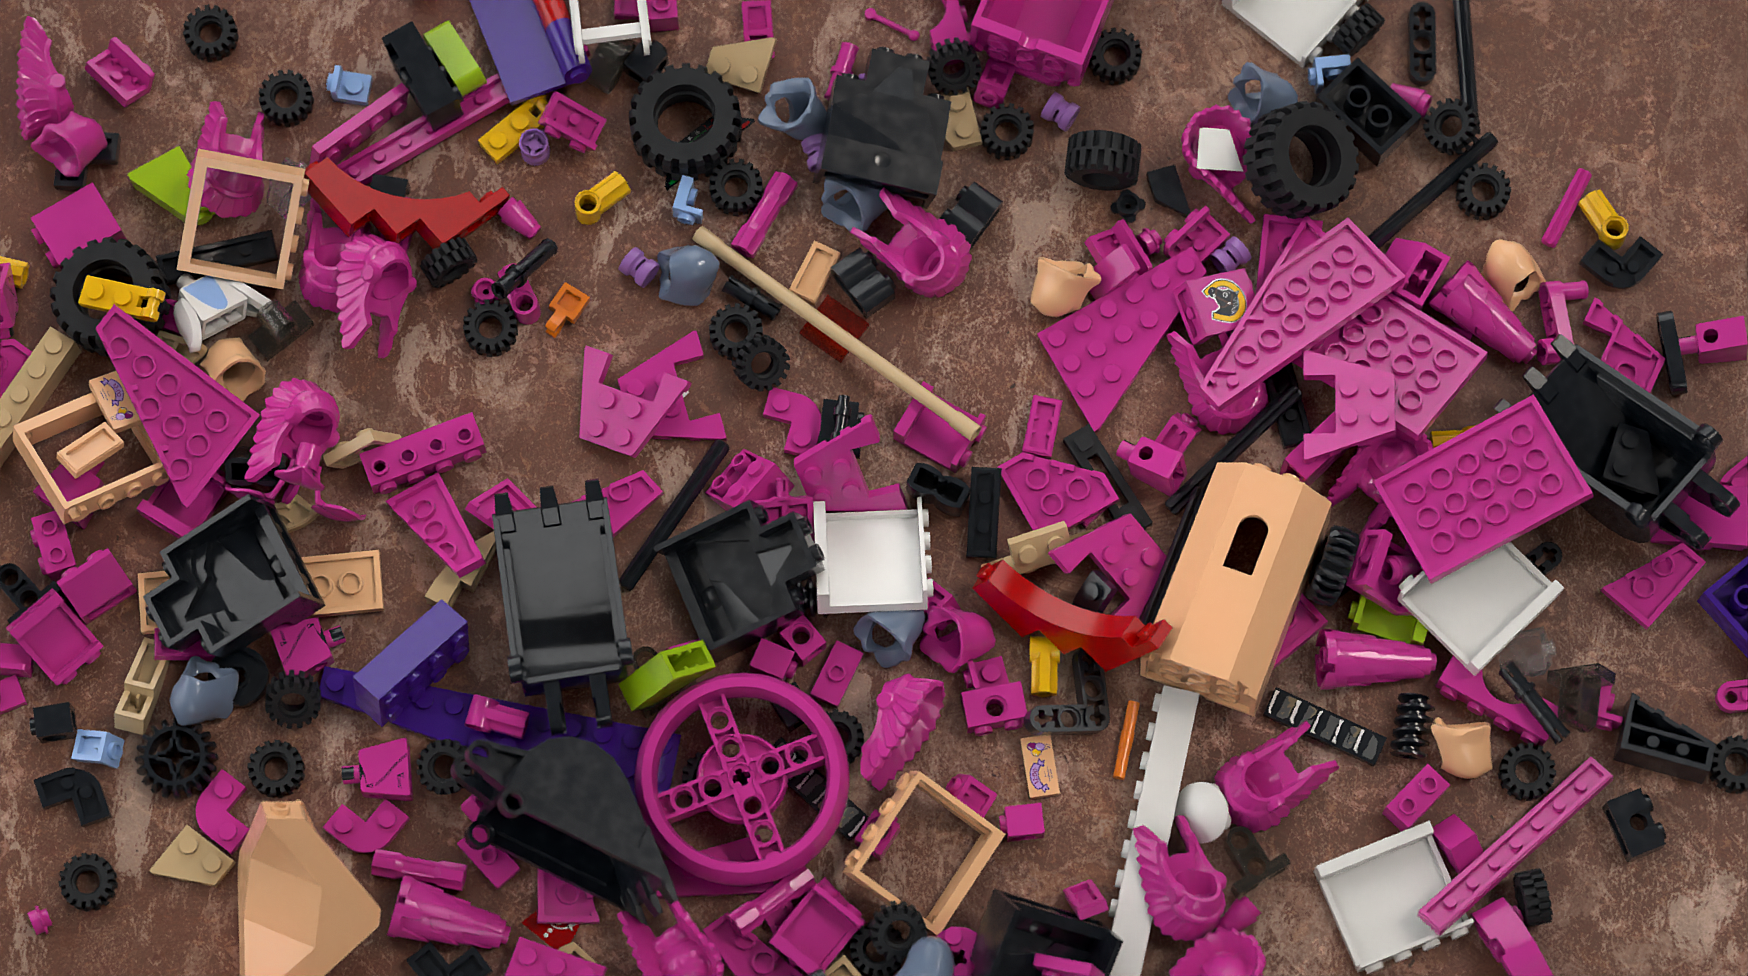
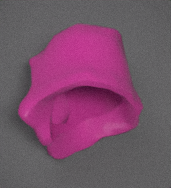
[31,111,107,177]
[920,606,996,673]

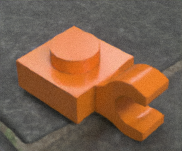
[545,282,590,338]

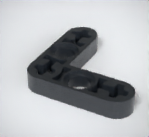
[1024,648,1110,736]

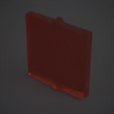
[799,295,870,363]

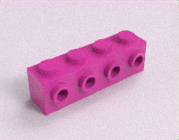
[359,412,487,494]

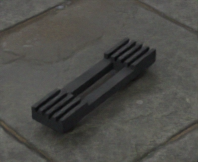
[1063,424,1153,530]

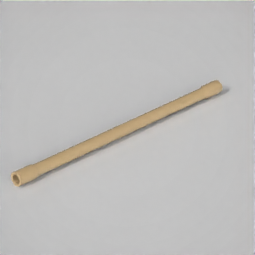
[693,226,982,441]

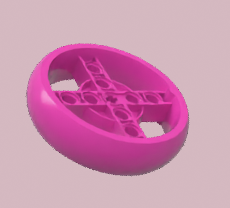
[634,673,850,886]

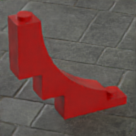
[304,157,510,249]
[972,559,1173,672]

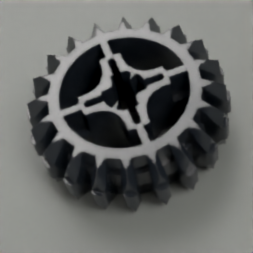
[1305,525,1360,607]
[135,717,219,800]

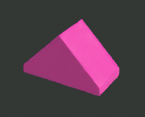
[1432,814,1483,875]

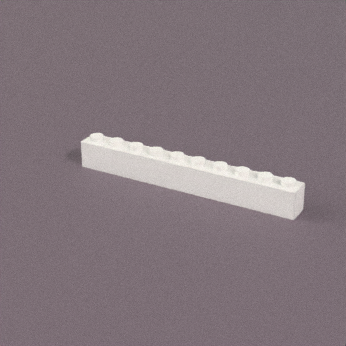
[1108,685,1200,976]

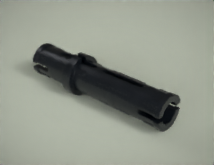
[491,238,558,299]
[1498,661,1571,745]

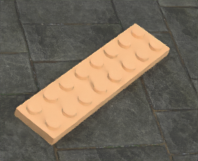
[138,550,384,635]

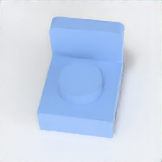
[1308,54,1351,94]
[327,65,373,106]
[673,175,703,225]
[71,729,124,768]

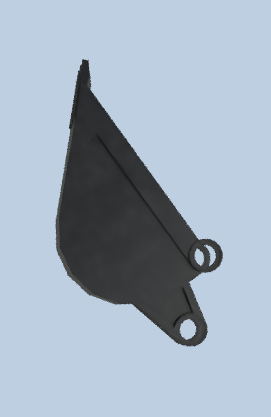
[1493,334,1741,550]
[492,478,634,736]
[450,736,679,926]

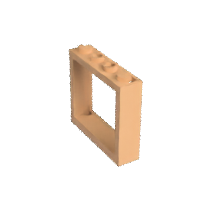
[177,149,309,289]
[13,393,169,525]
[843,771,1005,936]

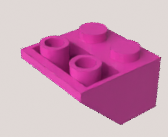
[1385,238,1451,311]
[705,449,795,511]
[57,548,137,625]

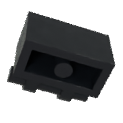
[818,395,865,459]

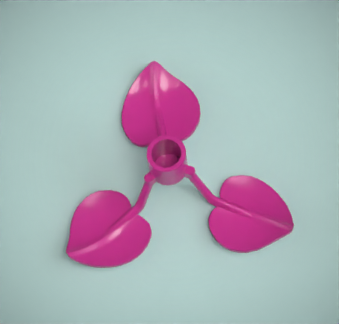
[224,442,366,522]

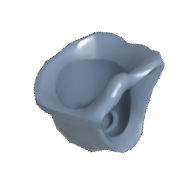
[1228,62,1298,127]
[758,78,827,141]
[821,178,888,232]
[657,245,719,306]
[853,610,925,668]
[169,656,239,726]
[894,937,955,976]

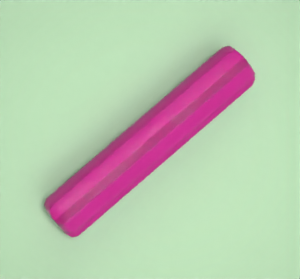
[1541,168,1592,248]

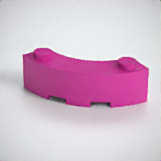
[1471,897,1553,976]

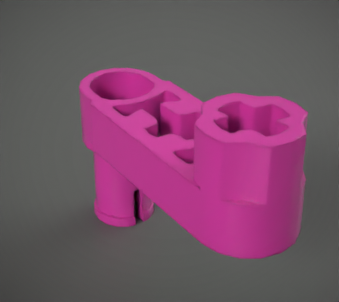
[1536,280,1589,366]

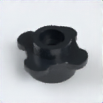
[1110,189,1146,223]

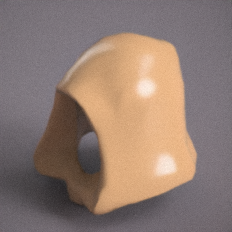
[1480,239,1546,312]
[1031,257,1101,318]
[199,337,266,402]
[1431,717,1493,779]

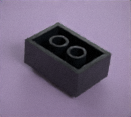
[1315,57,1422,167]

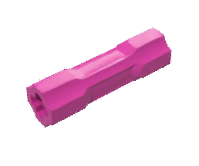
[731,171,798,258]
[371,849,467,891]
[726,866,816,938]

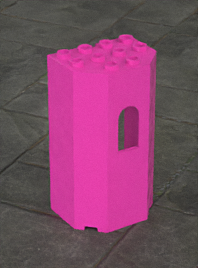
[970,0,1114,86]

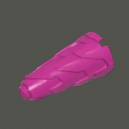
[1428,260,1538,364]
[1315,629,1437,690]
[387,875,511,949]

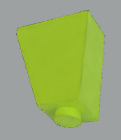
[127,146,216,225]
[618,640,716,711]

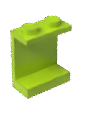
[1348,594,1428,646]

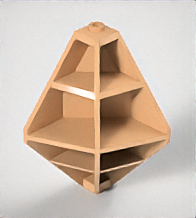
[237,800,381,976]

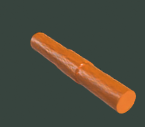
[1113,701,1140,780]

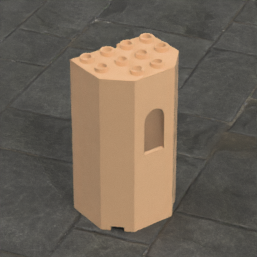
[1140,462,1332,717]

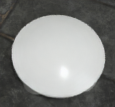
[1174,782,1231,843]

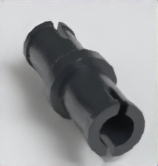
[722,275,782,321]

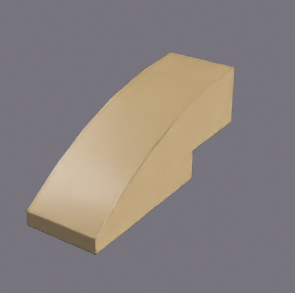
[425,531,497,608]
[114,637,170,735]

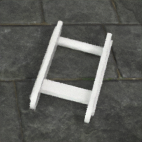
[569,0,652,64]

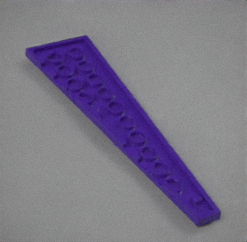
[319,666,681,802]

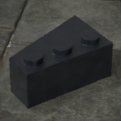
[382,21,464,131]
[1613,692,1716,784]

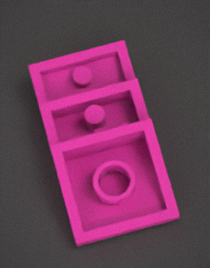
[1650,485,1748,551]

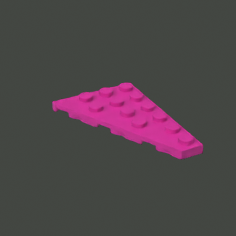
[1037,246,1207,433]
[96,304,260,509]

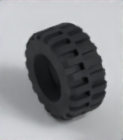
[629,63,742,181]
[1243,101,1359,219]
[50,237,171,357]

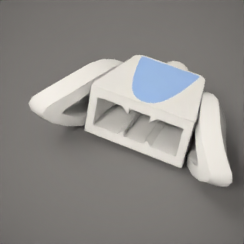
[173,273,277,353]

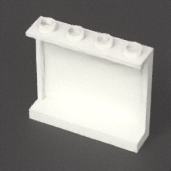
[1222,0,1369,69]
[813,497,933,614]
[1397,542,1564,676]
[1314,821,1474,974]

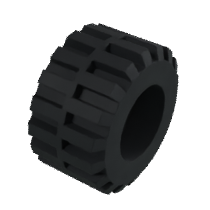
[1064,130,1142,191]

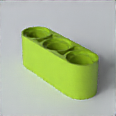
[422,20,487,97]

